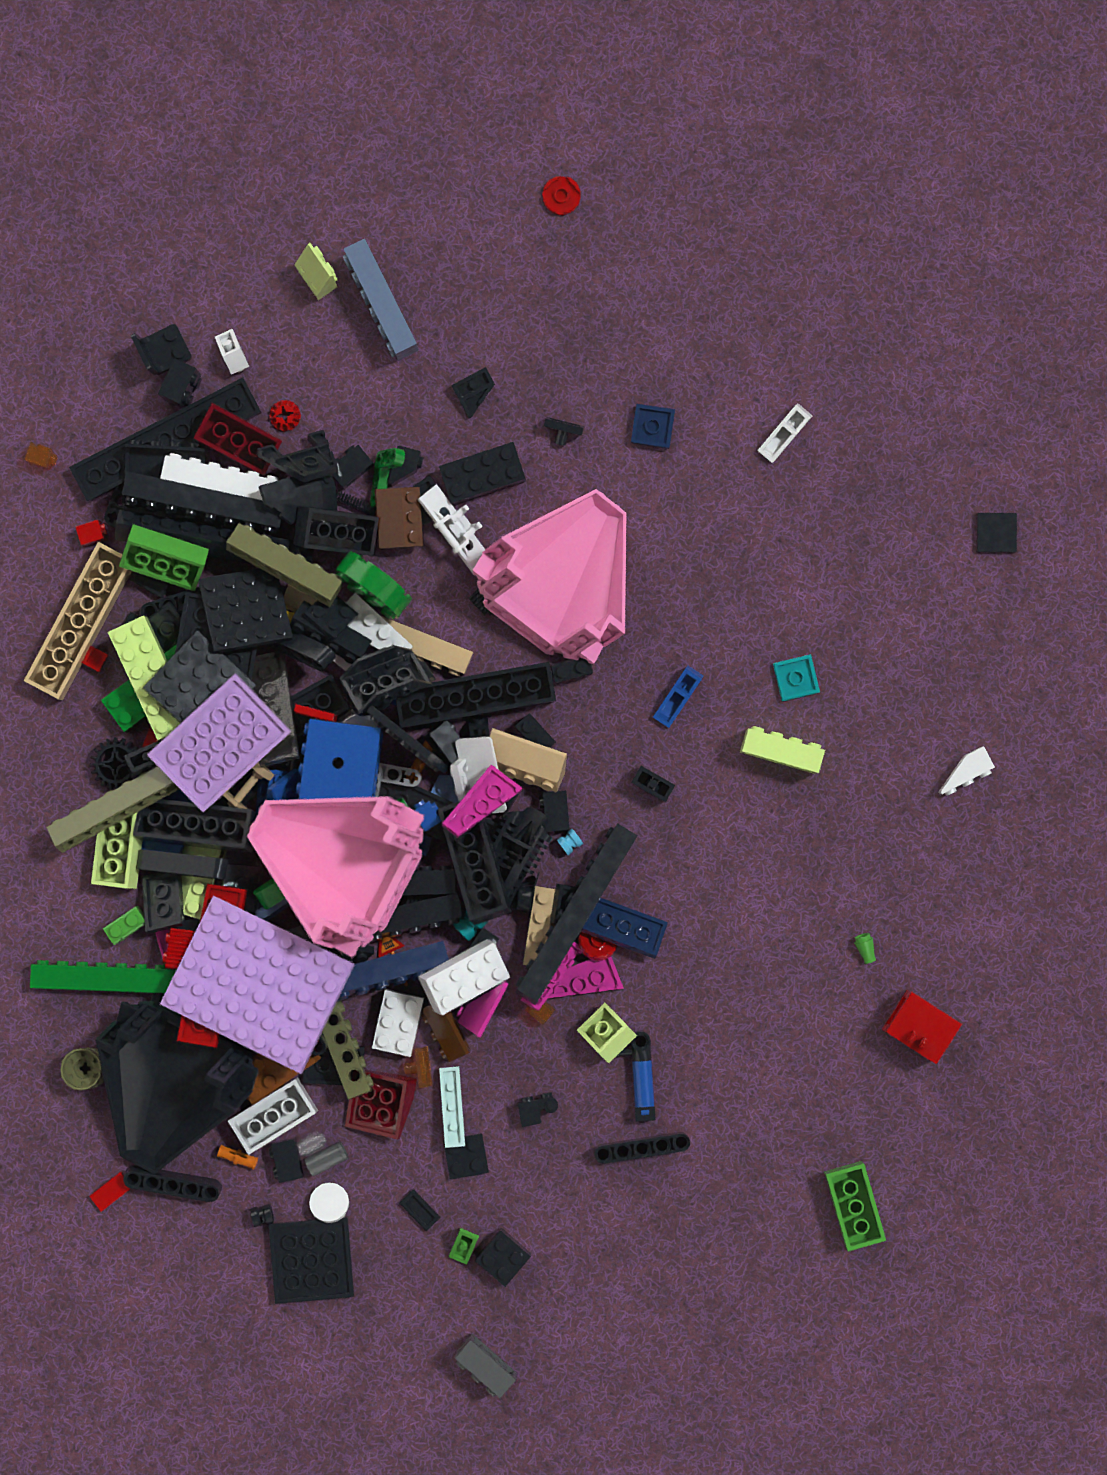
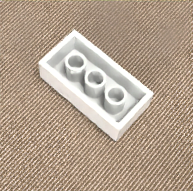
[418,940,510,1015]
[228,1077,318,1155]

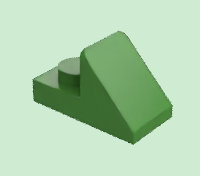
[449,1228,479,1264]

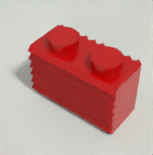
[163,928,196,969]

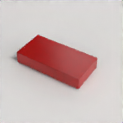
[89,1171,131,1212]

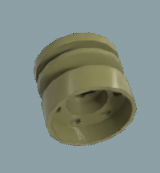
[60,1047,104,1090]

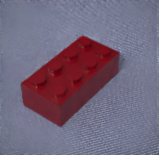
[194,402,282,475]

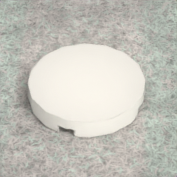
[309,1183,349,1223]

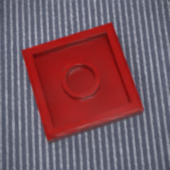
[294,704,338,722]

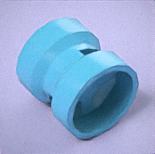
[557,829,584,855]

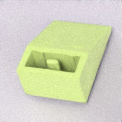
[295,243,338,300]

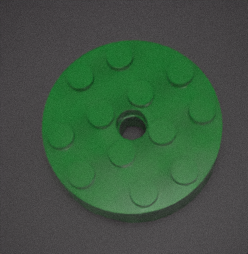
[335,551,412,620]

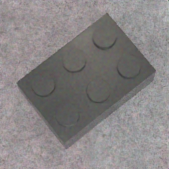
[455,1333,517,1398]

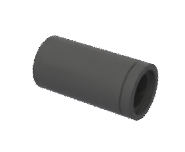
[305,1141,349,1177]

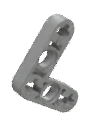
[375,763,422,797]

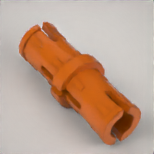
[217,1145,258,1170]

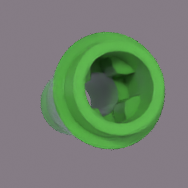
[854,933,876,964]

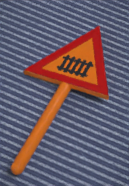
[378,934,408,986]

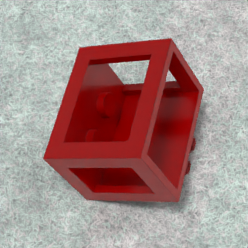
[882,990,962,1065]

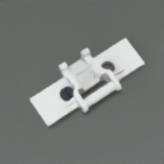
[418,484,485,575]

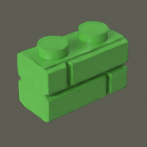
[103,906,145,945]

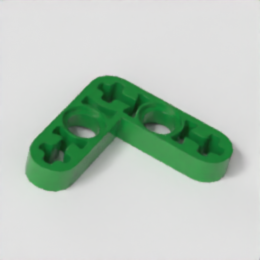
[370,448,405,508]

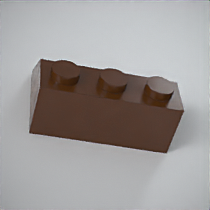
[375,487,423,548]
[421,1004,471,1062]

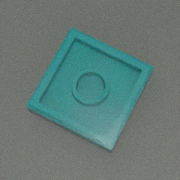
[773,654,820,701]

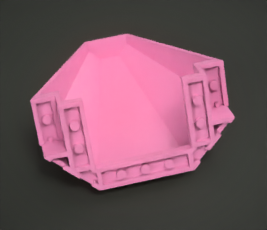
[473,489,626,664]
[247,797,424,957]

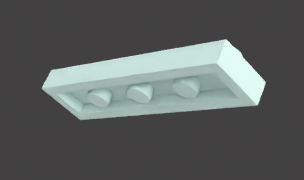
[439,1067,465,1148]

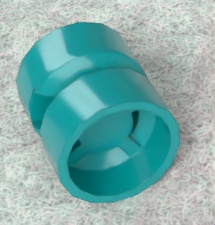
[453,909,489,941]

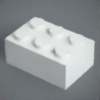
[372,989,425,1057]

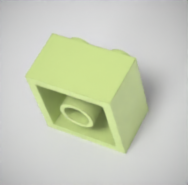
[577,1003,637,1063]

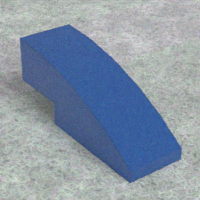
[653,665,704,728]

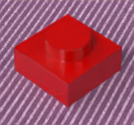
[82,646,109,672]

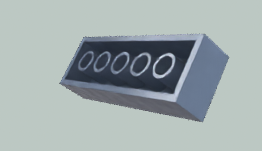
[343,238,419,361]

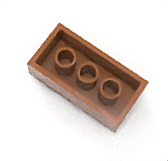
[248,1048,321,1105]

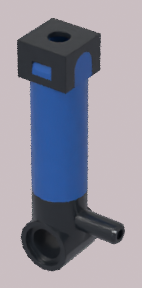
[617,1030,656,1122]

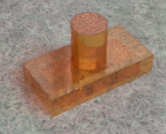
[404,1046,433,1088]

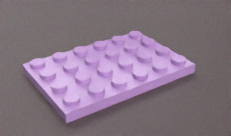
[147,673,291,812]

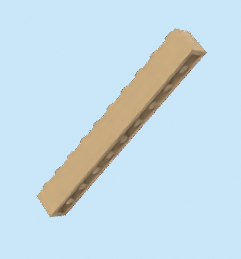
[284,584,473,677]

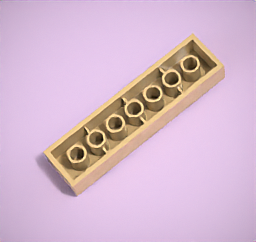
[24,542,132,700]

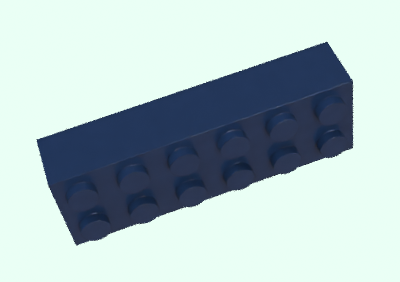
[337,941,449,1001]

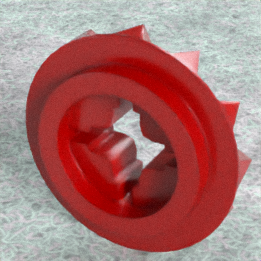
[270,400,301,431]

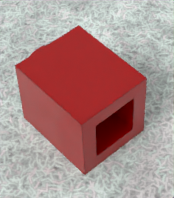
[76,520,108,547]

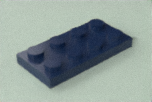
[581,898,668,959]

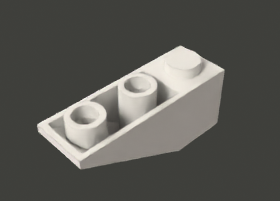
[939,746,995,796]

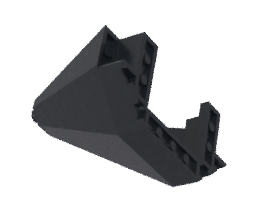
[95,1001,259,1174]

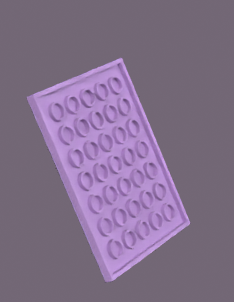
[160,896,355,1074]

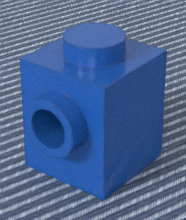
[413,800,441,832]

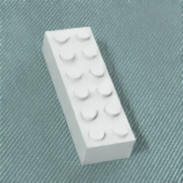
[161,453,279,500]

